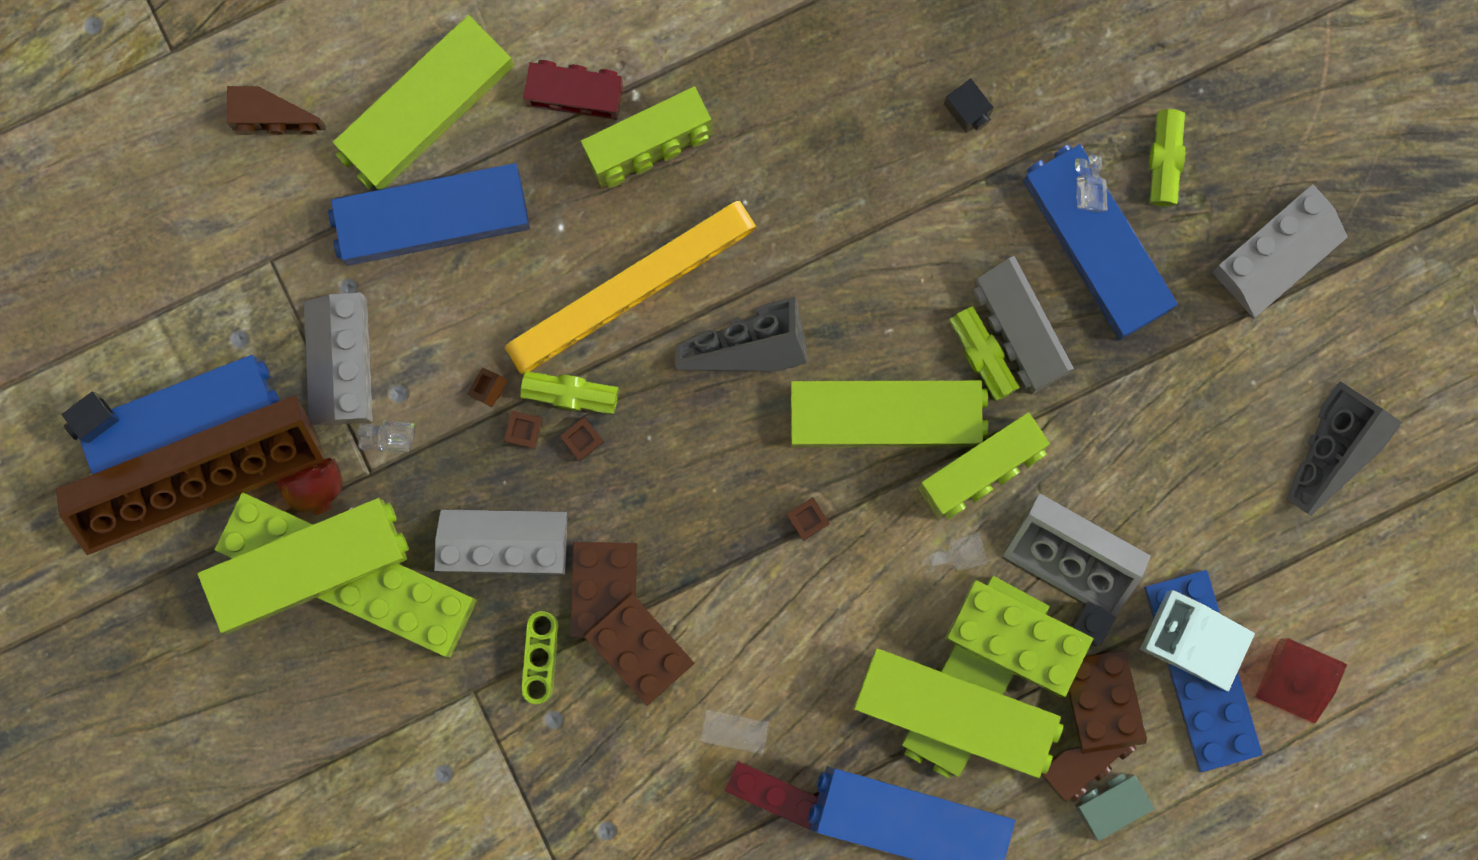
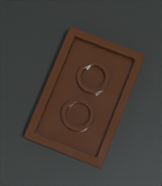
[571,542,637,638]
[583,592,695,706]
[1068,650,1147,754]

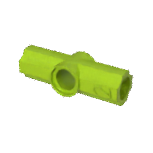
[1149,109,1186,207]
[949,306,1020,402]
[520,371,619,415]

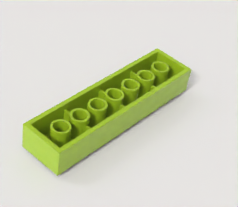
[215,492,477,658]

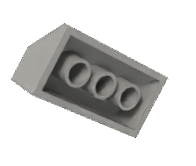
[1212,184,1348,319]
[973,256,1074,394]
[304,292,373,426]
[1002,493,1151,617]
[434,510,567,575]

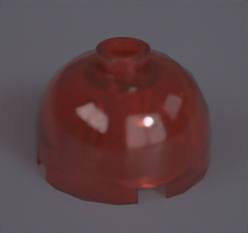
[276,458,343,515]

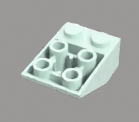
[1140,590,1255,692]

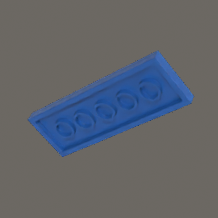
[1144,570,1263,773]

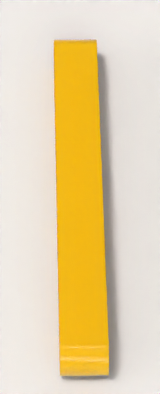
[504,201,757,375]

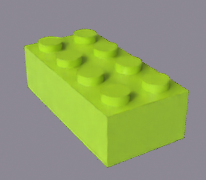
[581,86,713,188]
[918,412,1050,520]
[945,580,1094,697]

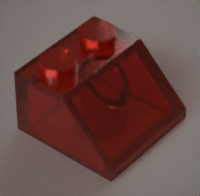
[1255,638,1347,723]

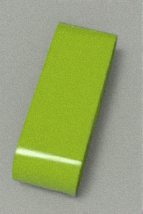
[522,611,558,704]

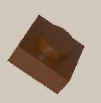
[467,367,508,407]
[504,411,543,450]
[560,417,604,462]
[786,497,830,541]

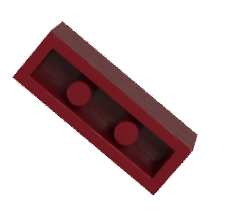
[523,60,623,120]
[725,760,818,832]

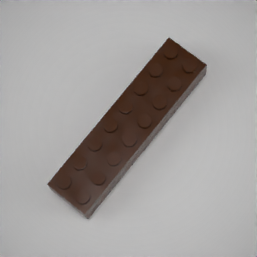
[56,395,325,555]

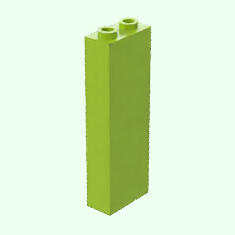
[333,14,514,190]
[791,380,988,448]
[197,498,409,634]
[901,576,1050,779]
[853,648,1063,778]

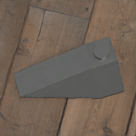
[675,297,807,371]
[1287,381,1402,516]

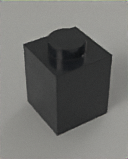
[944,78,994,133]
[61,391,119,443]
[1070,602,1116,646]

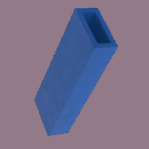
[1023,144,1178,341]
[328,163,531,266]
[79,355,280,474]
[808,766,1016,860]

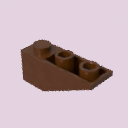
[226,86,326,135]
[1041,746,1137,802]

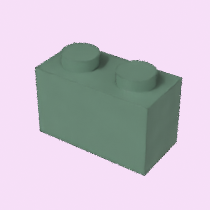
[1075,772,1155,841]

